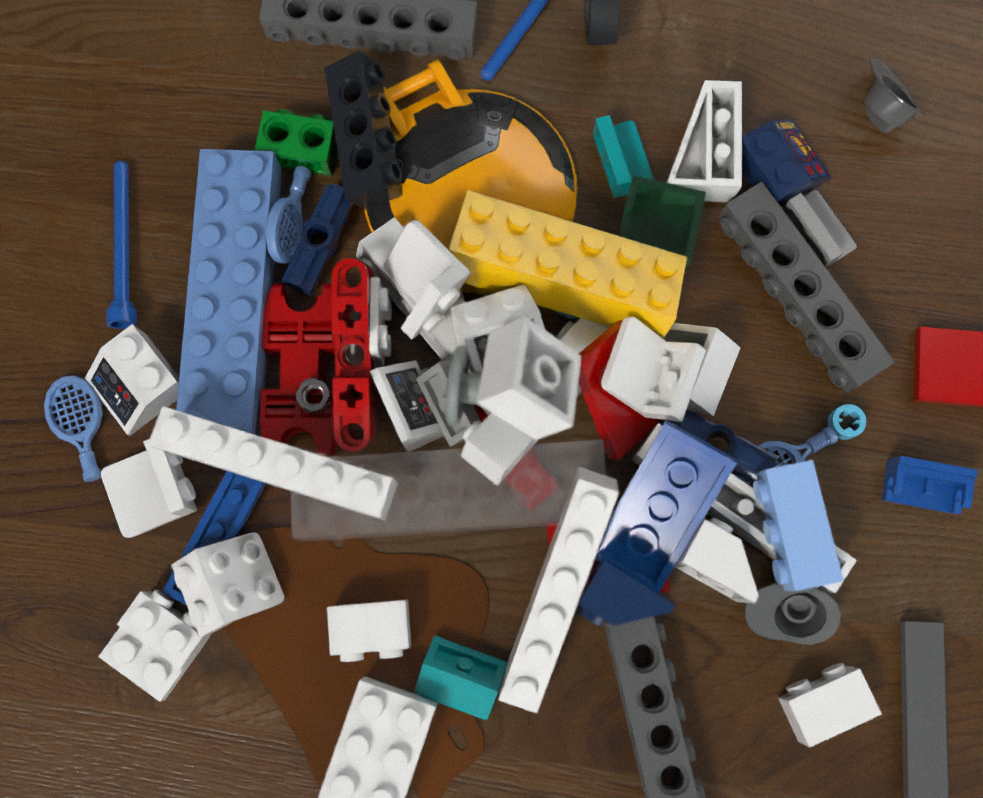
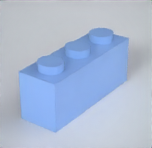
[753,460,844,591]

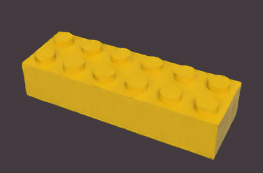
[449,190,687,339]

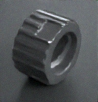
[296,378,333,415]

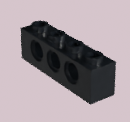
[324,50,403,210]

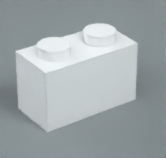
[778,663,882,747]

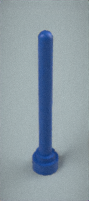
[481,0,549,81]
[106,161,137,329]

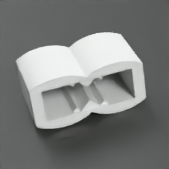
[327,599,412,662]

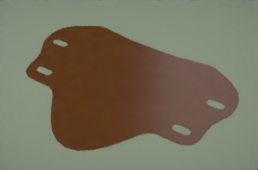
[223,509,488,798]

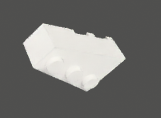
[660,80,742,202]

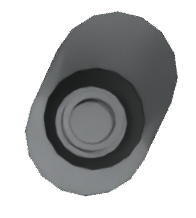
[864,57,925,133]
[745,583,841,645]

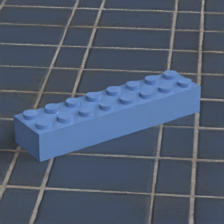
[176,149,282,437]

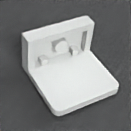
[384,220,471,339]
[346,277,392,368]
[601,317,706,422]
[101,439,198,538]
[171,532,284,638]

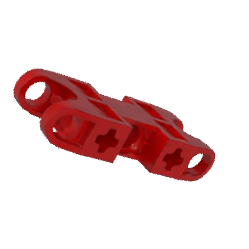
[331,258,377,452]
[259,283,337,459]

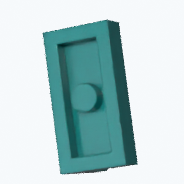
[593,115,654,198]
[414,635,507,720]

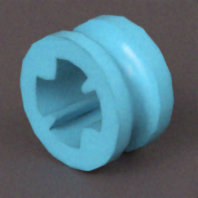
[827,404,867,440]

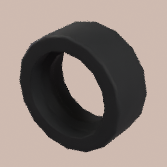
[585,0,619,45]

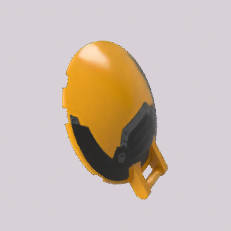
[364,59,577,295]

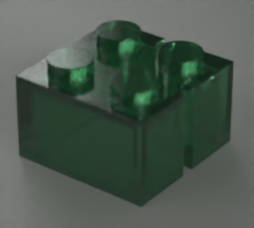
[617,175,706,273]

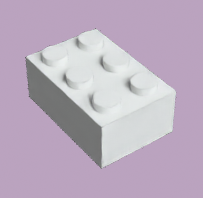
[318,676,438,798]

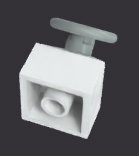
[445,316,581,440]

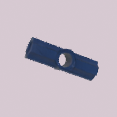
[282,184,355,296]
[662,409,779,483]

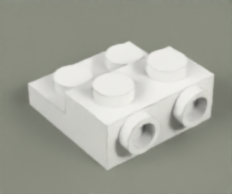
[98,589,211,702]

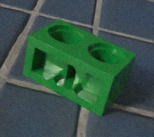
[254,109,337,176]

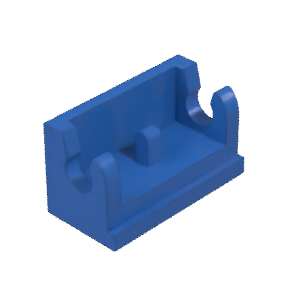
[882,456,978,515]

